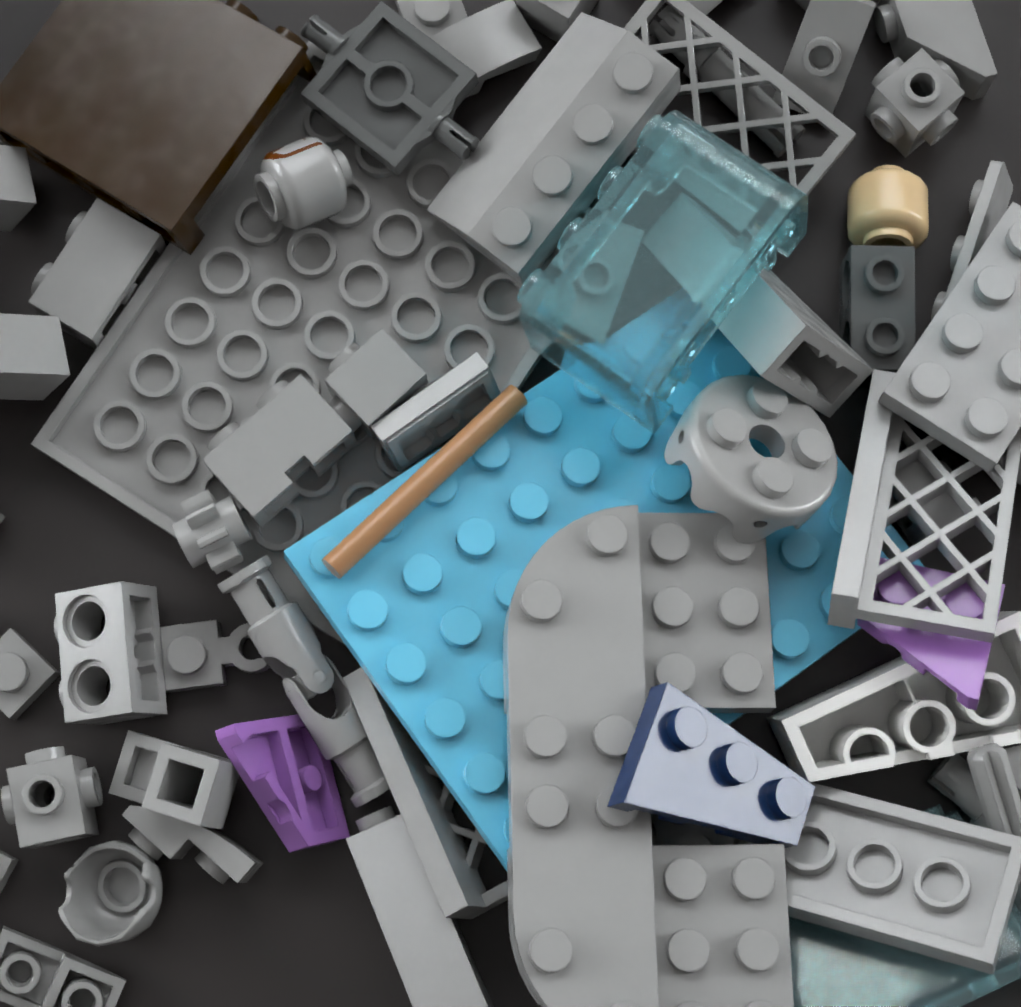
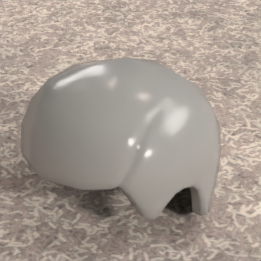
[58,840,163,947]

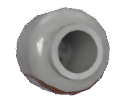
[254,137,353,230]

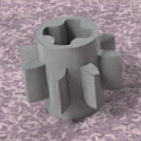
[172,489,252,575]

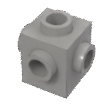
[864,48,965,158]
[1,746,103,849]

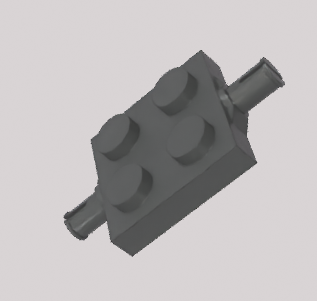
[300,1,479,176]

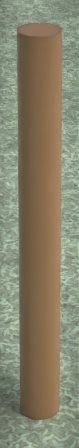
[322,385,528,579]

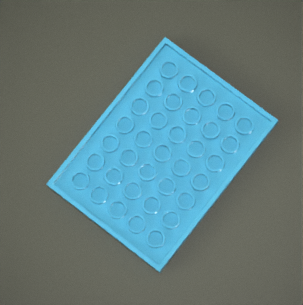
[283,289,924,871]

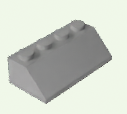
[426,12,681,287]

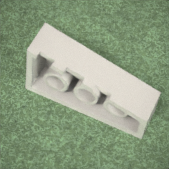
[767,611,1021,782]

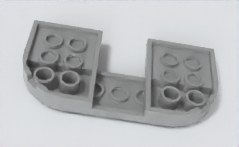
[503,505,794,1007]

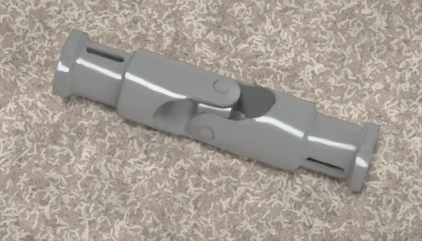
[217,554,390,808]

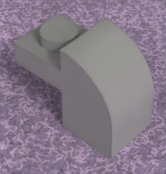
[108,730,239,829]

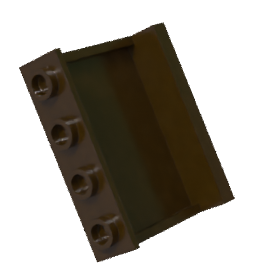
[0,0,317,255]

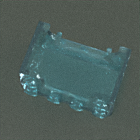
[517,110,808,434]

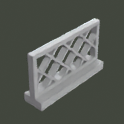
[624,0,856,257]
[827,369,1021,643]

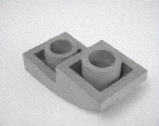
[430,0,542,98]
[122,805,263,884]
[0,926,126,1007]

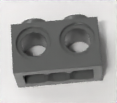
[839,245,916,388]

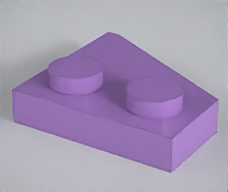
[857,557,1005,710]
[215,714,350,853]

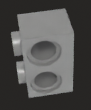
[54,581,168,725]

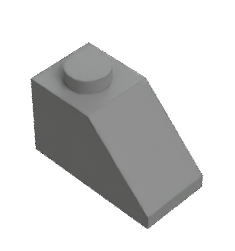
[874,0,998,100]

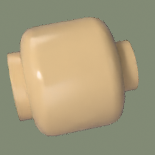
[847,165,929,249]

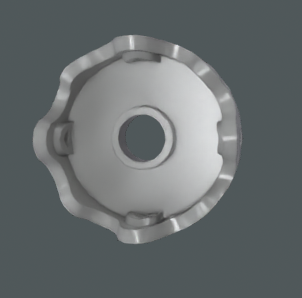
[664,375,838,544]

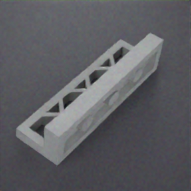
[343,667,508,920]

